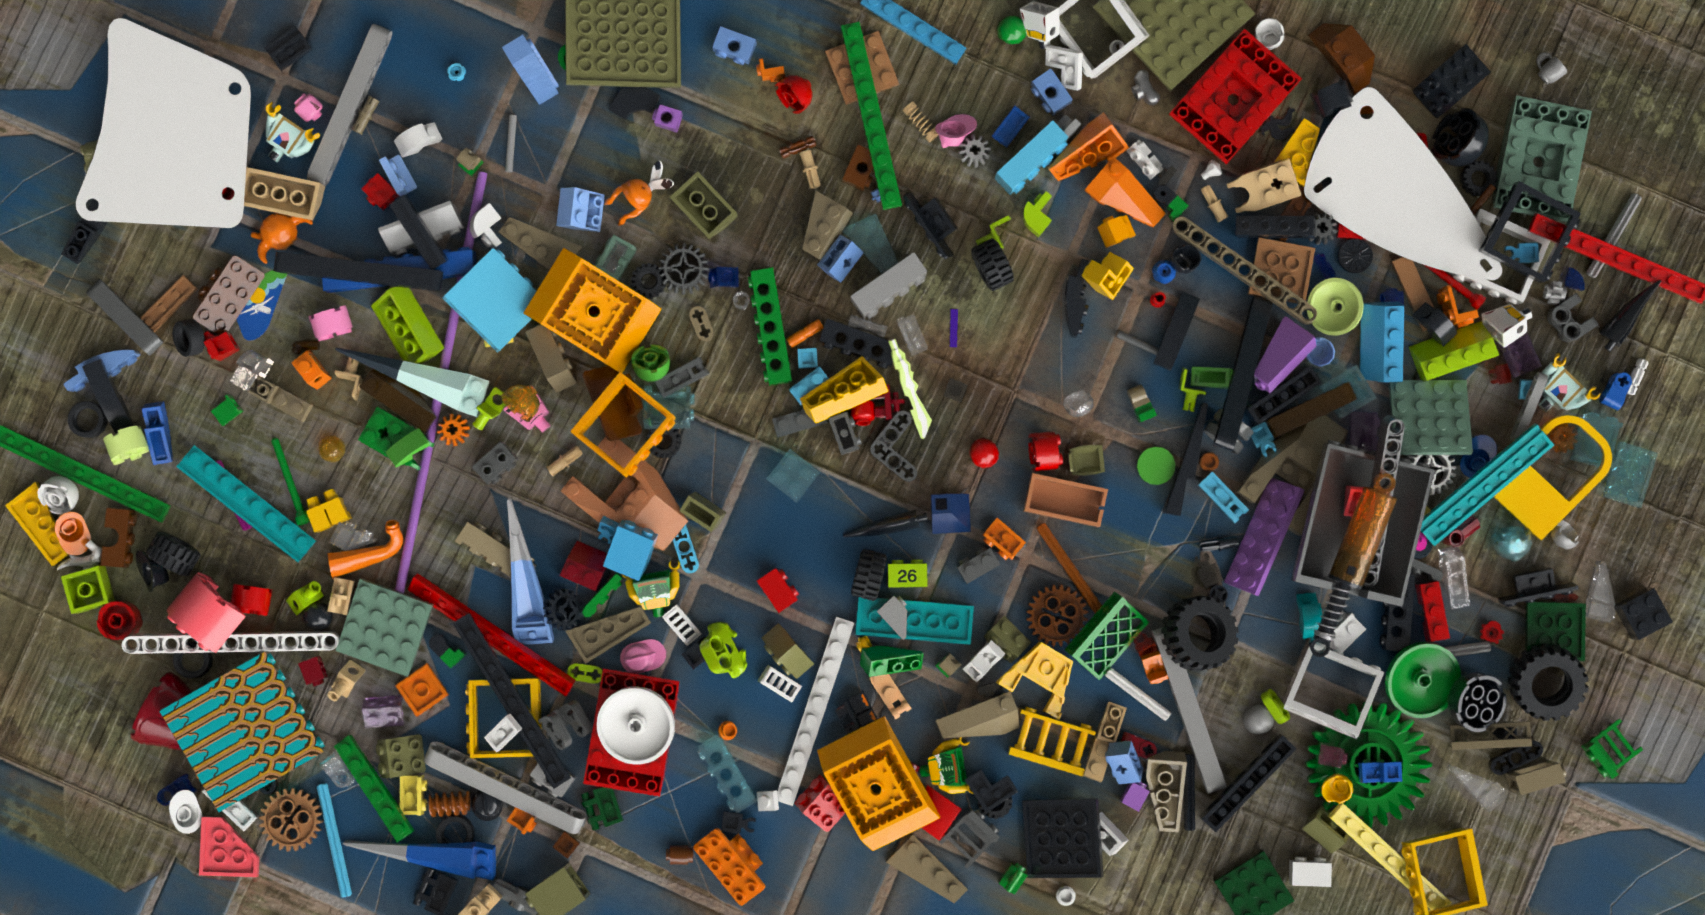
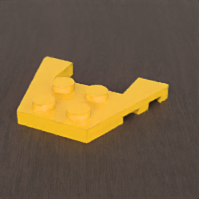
[996,641,1073,720]

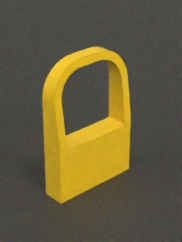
[1494,415,1612,541]

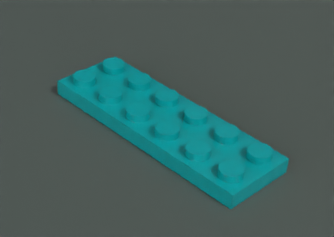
[855,597,974,645]

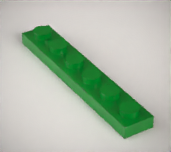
[334,735,415,842]

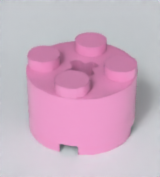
[309,305,353,341]

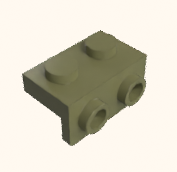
[984,616,1032,663]

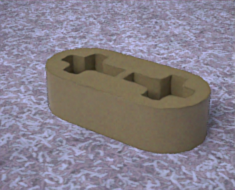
[689,306,714,342]

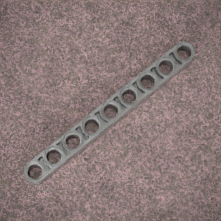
[307,24,392,186]
[1151,627,1226,794]
[424,741,586,834]

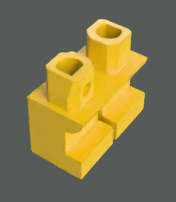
[307,489,352,533]

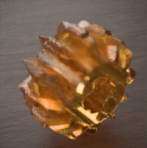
[1547,423,1578,453]

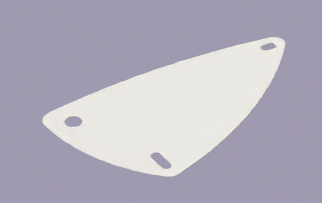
[1304,87,1502,280]

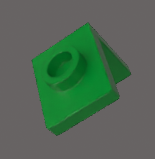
[211,394,243,426]

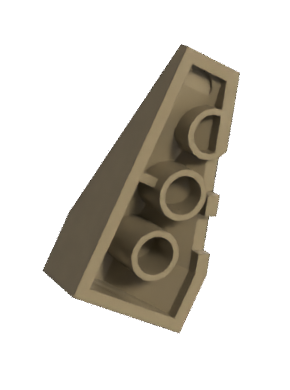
[935,691,1020,738]
[1146,751,1187,832]

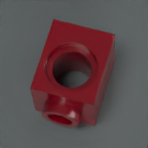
[298,656,328,687]

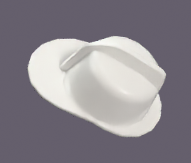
[169,790,203,834]

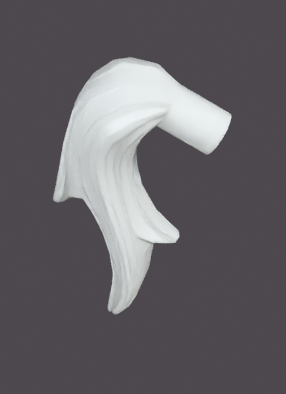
[57,540,102,570]

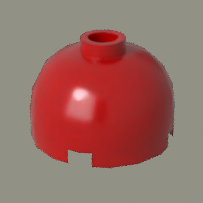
[775,75,813,114]

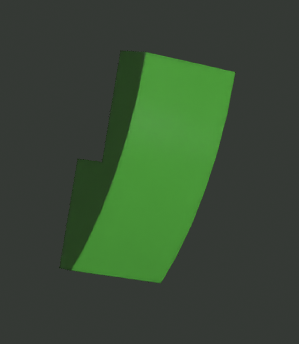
[386,428,429,468]

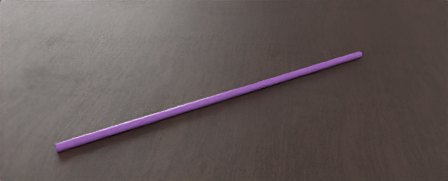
[395,171,488,593]

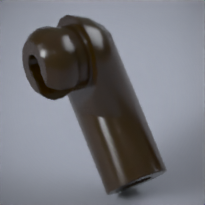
[291,340,320,354]

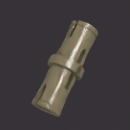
[351,96,380,135]

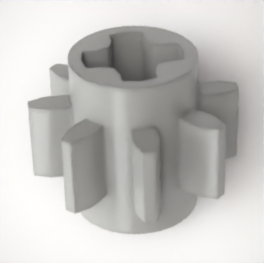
[1543,281,1567,305]

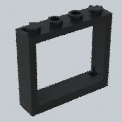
[1478,181,1581,283]

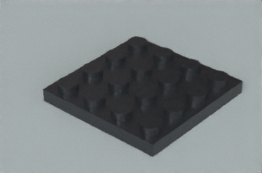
[1022,798,1104,878]

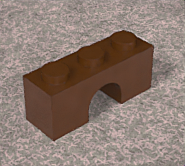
[101,508,137,568]

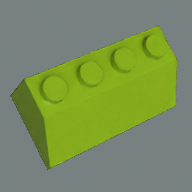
[371,287,444,364]
[1409,322,1499,382]

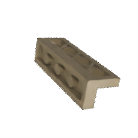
[1450,721,1532,750]

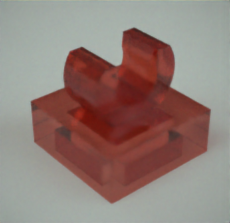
[1488,364,1512,385]
[1133,633,1157,659]

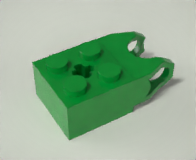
[358,407,434,470]

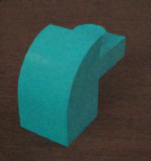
[1296,592,1322,639]

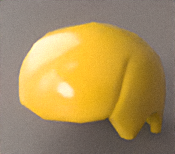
[1321,774,1353,804]

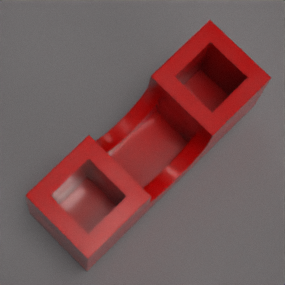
[1415,581,1450,642]

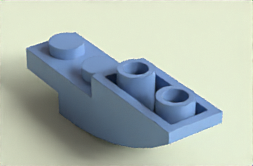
[63,350,141,392]

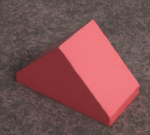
[1344,486,1370,518]

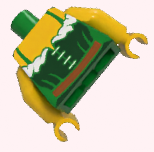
[621,560,680,617]
[920,737,974,794]

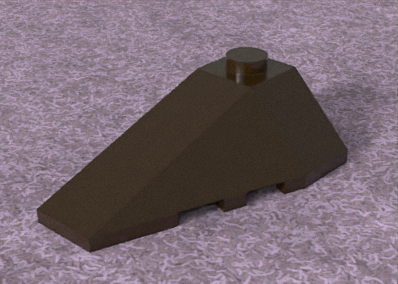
[359,369,437,433]

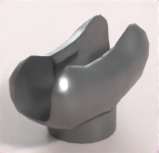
[1131,70,1160,105]

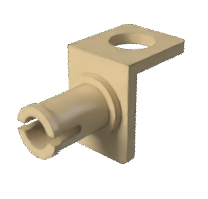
[335,357,363,401]
[327,660,365,701]

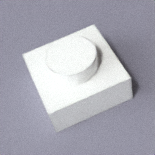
[757,790,779,811]

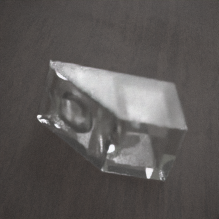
[329,520,377,551]

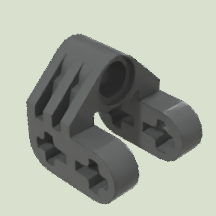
[538,700,592,750]

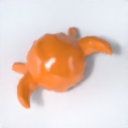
[250,213,313,264]

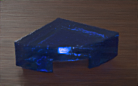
[1564,267,1585,291]

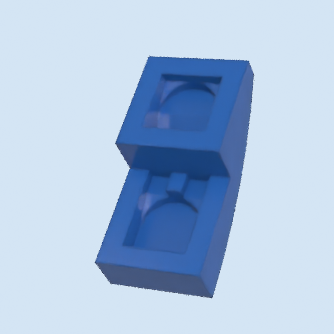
[1358,762,1402,783]

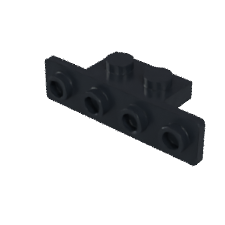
[902,193,958,259]
[1498,568,1579,607]

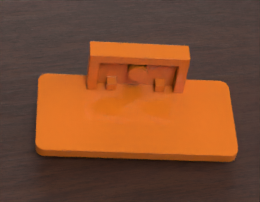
[693,828,765,906]

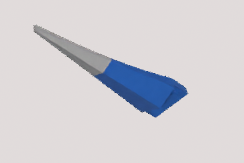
[343,840,496,880]

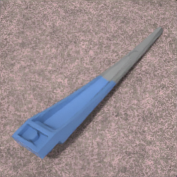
[507,497,554,645]

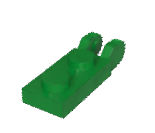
[582,572,623,617]

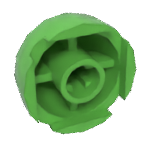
[631,344,670,382]

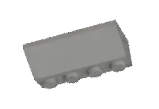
[378,201,464,256]

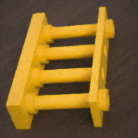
[1008,707,1096,777]

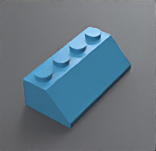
[1359,302,1404,382]

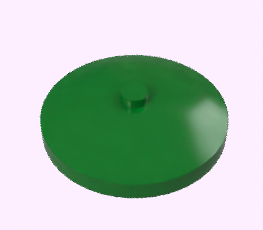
[1385,642,1461,718]

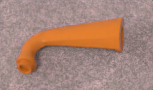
[327,520,403,579]

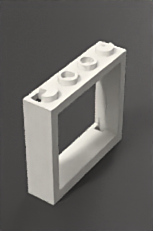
[1059,0,1150,79]
[1448,209,1550,305]
[1284,642,1384,739]

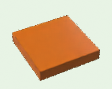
[395,663,450,717]

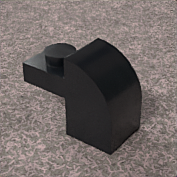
[1412,302,1457,347]

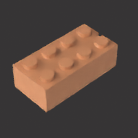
[1023,473,1108,527]

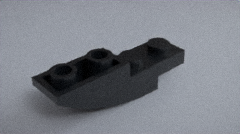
[61,199,108,264]
[1065,259,1089,338]

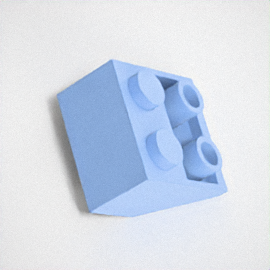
[556,187,605,232]

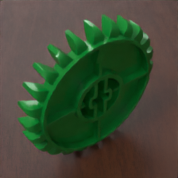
[1305,701,1432,828]

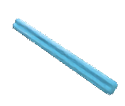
[317,783,352,897]

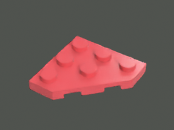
[199,816,260,877]

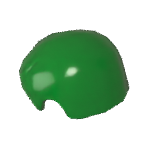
[996,15,1027,45]

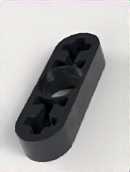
[1489,740,1543,775]

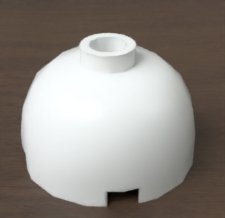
[37,476,79,515]

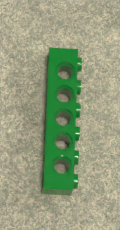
[748,268,792,386]

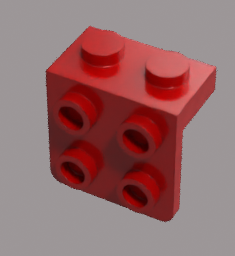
[794,775,845,832]

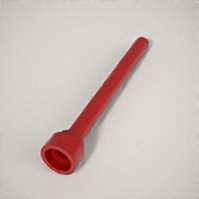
[1422,264,1486,310]

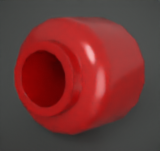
[850,400,875,426]

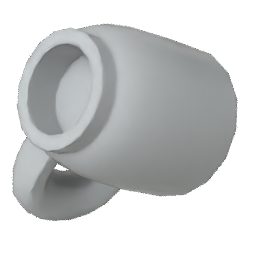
[1536,52,1567,85]

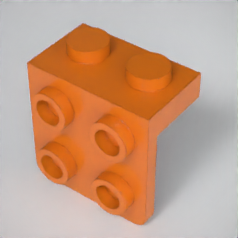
[1437,285,1479,328]

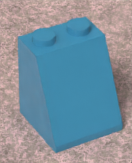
[603,520,658,581]

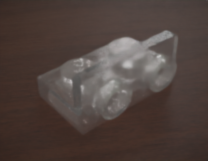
[896,315,928,357]

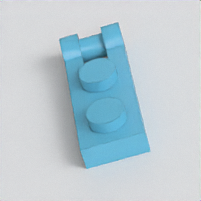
[1198,471,1249,524]

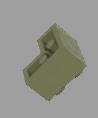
[762,623,814,679]

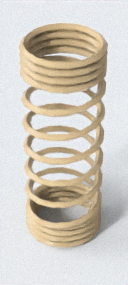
[903,101,939,142]

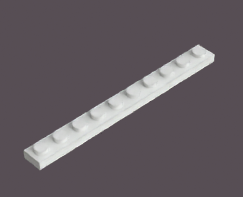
[777,617,854,806]

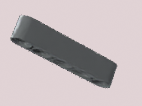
[86,279,164,356]

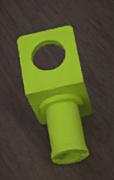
[976,215,1011,249]
[1179,367,1206,412]
[472,387,510,430]
[286,581,324,615]

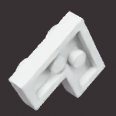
[1045,45,1083,91]

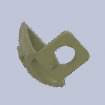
[1068,445,1105,475]

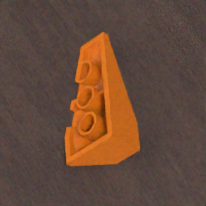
[1048,112,1129,181]
[1084,157,1166,227]

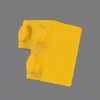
[1081,252,1134,300]

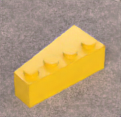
[800,356,888,424]

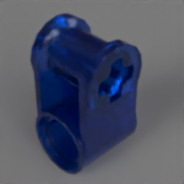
[157,773,197,806]

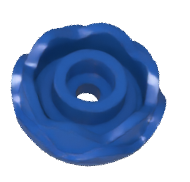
[1152,260,1176,284]

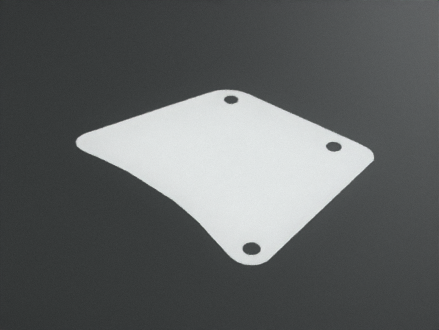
[76,18,251,228]

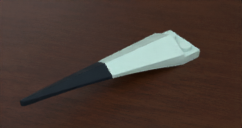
[335,348,490,417]

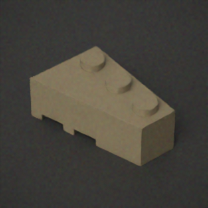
[802,191,853,260]
[525,324,577,393]

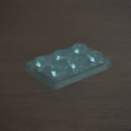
[1602,442,1658,508]

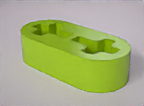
[567,663,603,684]
[1261,689,1290,725]

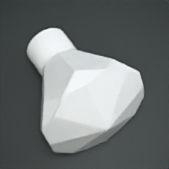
[1201,160,1222,180]

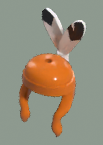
[604,161,674,226]

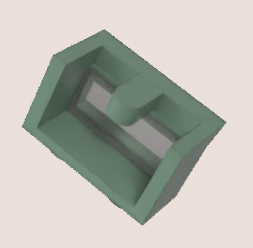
[595,235,637,281]

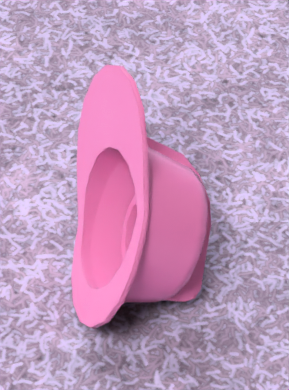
[935,114,977,148]
[620,639,666,673]

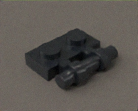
[413,867,458,915]

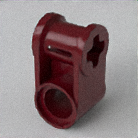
[1120,732,1157,759]

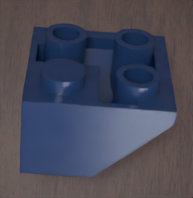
[930,494,971,534]

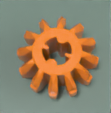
[437,414,470,446]

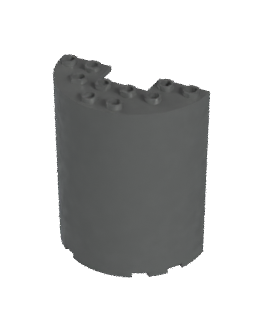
[1291,440,1435,606]

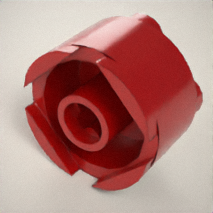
[1028,431,1063,472]
[230,584,272,616]
[97,601,143,640]

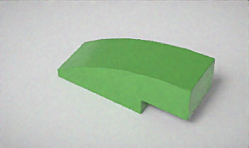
[1191,367,1252,391]

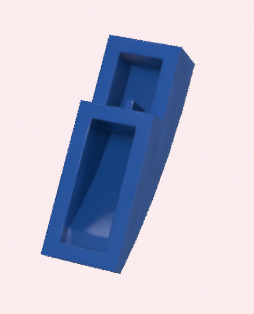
[142,401,173,465]

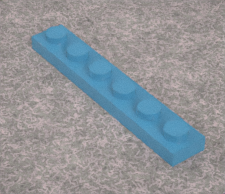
[860,0,966,65]

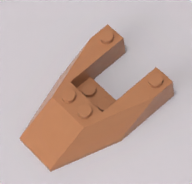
[561,437,688,551]

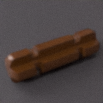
[779,136,816,158]

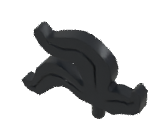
[1260,109,1295,141]

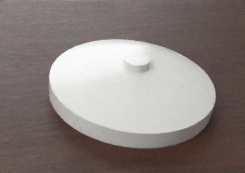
[597,686,675,764]

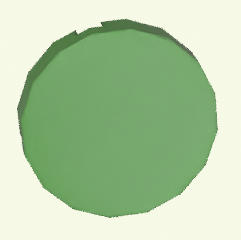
[1136,447,1175,485]

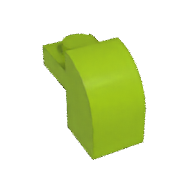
[1023,191,1052,238]

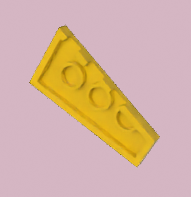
[5,482,69,566]

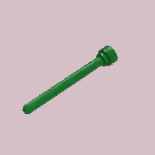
[271,437,310,526]

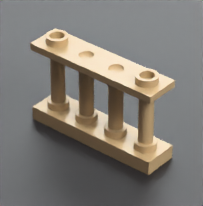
[458,883,503,915]

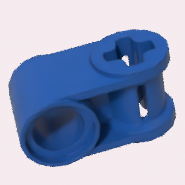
[1599,373,1632,411]

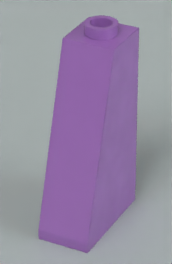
[1254,316,1316,393]

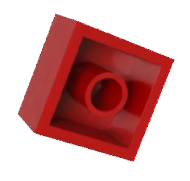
[757,568,799,613]

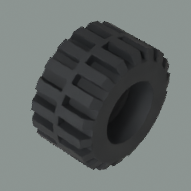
[971,238,1014,291]
[146,532,201,576]
[851,549,887,601]

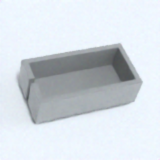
[850,253,927,319]

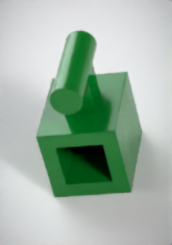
[998,862,1028,895]

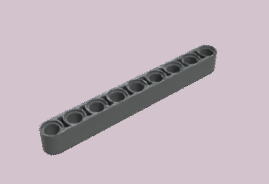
[1360,415,1405,587]

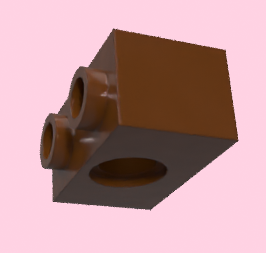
[842,145,873,191]

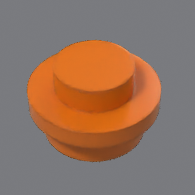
[718,721,737,740]

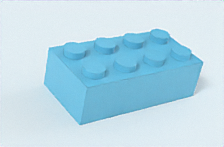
[995,120,1068,195]

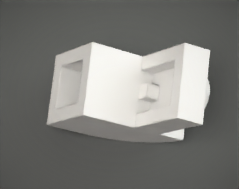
[394,122,442,157]
[470,203,502,249]
[963,640,1005,682]

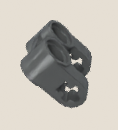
[1547,293,1598,342]

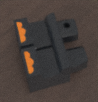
[835,691,878,735]

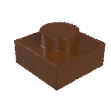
[553,831,580,859]

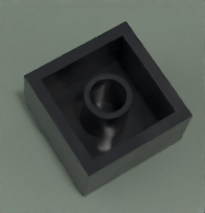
[1614,588,1673,640]

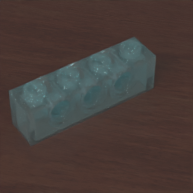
[697,733,757,813]

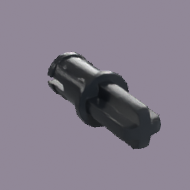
[1199,536,1239,552]

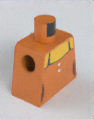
[291,350,332,390]

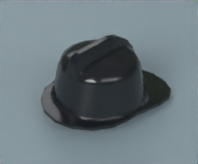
[136,550,169,592]
[470,786,503,821]

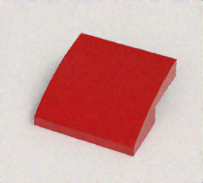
[921,785,961,841]

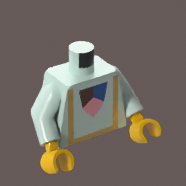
[266,102,320,163]
[1538,353,1601,412]

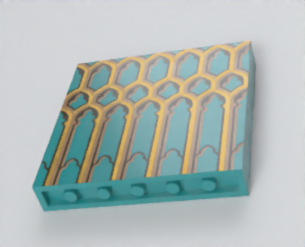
[160,651,325,812]

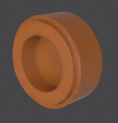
[1199,452,1219,472]

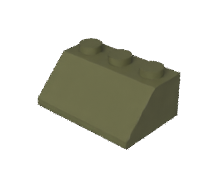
[670,171,738,239]

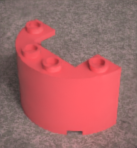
[167,572,246,653]

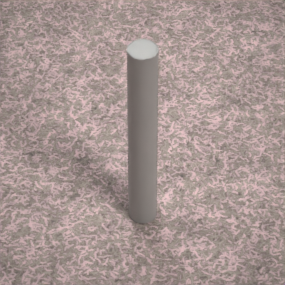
[505,115,517,173]

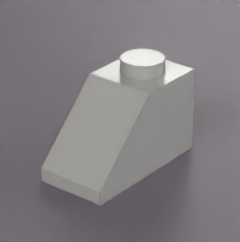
[877,596,907,640]

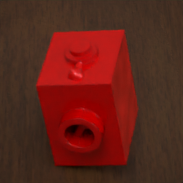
[361,173,399,211]

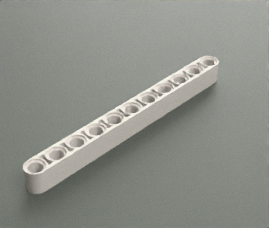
[122,631,340,654]

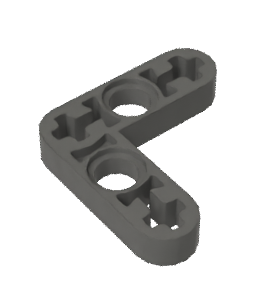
[870,411,917,482]

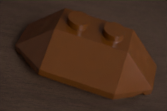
[1308,23,1375,95]

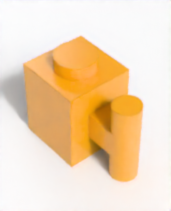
[1097,215,1136,248]

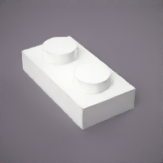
[484,714,522,752]

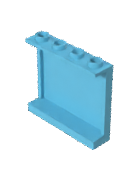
[442,248,536,353]

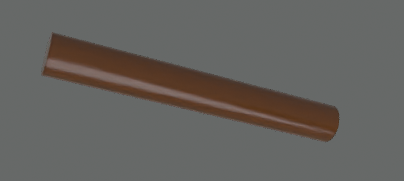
[1470,184,1496,215]

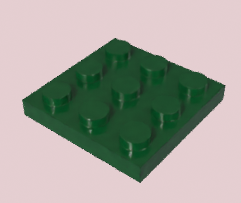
[1525,602,1586,661]
[1214,850,1294,915]

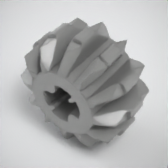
[958,135,991,168]

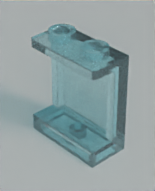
[643,386,695,429]
[1570,412,1623,469]

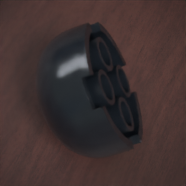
[1431,108,1489,167]
[1447,672,1507,732]

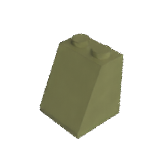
[525,862,591,915]

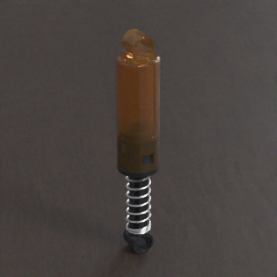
[1309,472,1397,657]

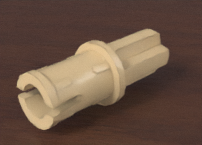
[800,150,821,189]
[1201,185,1229,222]
[546,446,583,477]

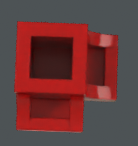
[204,331,240,361]

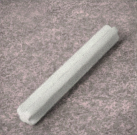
[1105,668,1171,721]

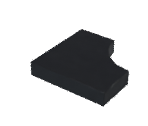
[609,87,661,120]

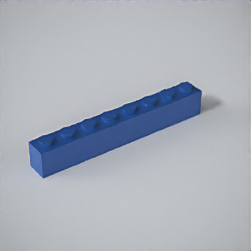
[322,247,477,293]

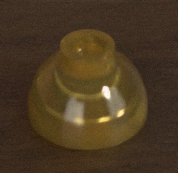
[318,436,345,462]

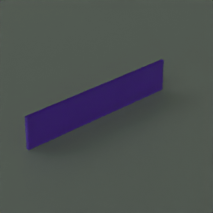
[950,309,958,347]

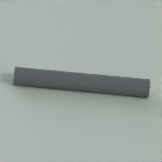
[1116,330,1159,355]

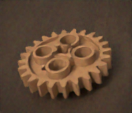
[259,788,323,852]

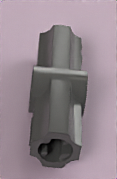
[493,878,538,915]

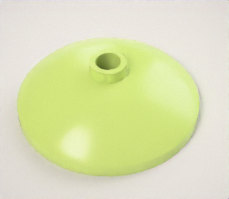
[1307,278,1364,336]

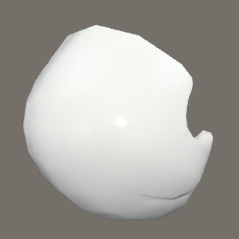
[1255,18,1284,50]

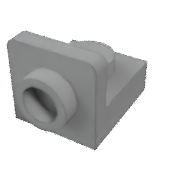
[1057,115,1081,140]

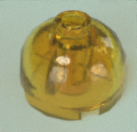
[501,384,540,422]

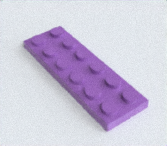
[1224,478,1305,596]

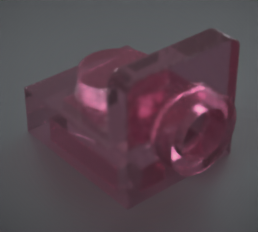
[1318,744,1348,768]

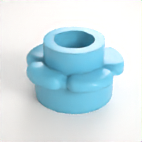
[447,63,466,81]

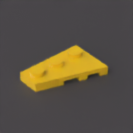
[1274,118,1320,187]

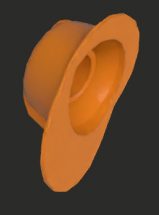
[54,511,91,556]

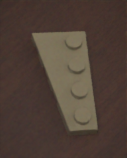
[499,217,583,270]
[565,606,651,664]
[886,834,968,903]

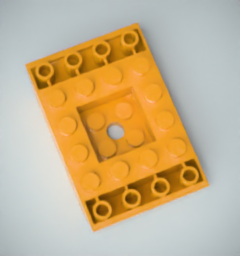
[523,248,661,373]
[817,716,940,851]

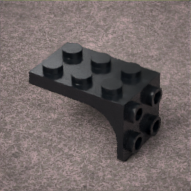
[1413,44,1491,118]

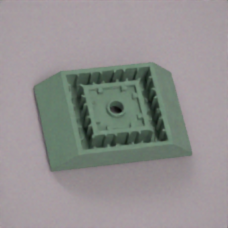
[1492,95,1592,223]

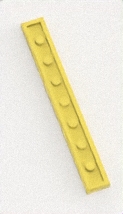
[1328,803,1452,910]

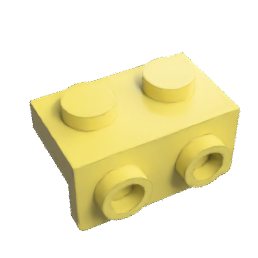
[400,775,427,816]

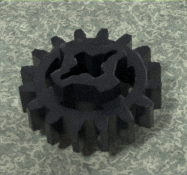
[543,589,583,631]

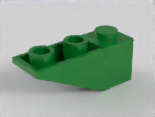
[860,646,924,677]

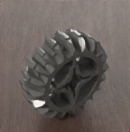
[658,243,710,295]

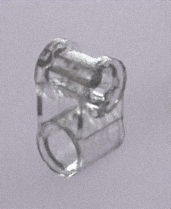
[320,750,355,788]

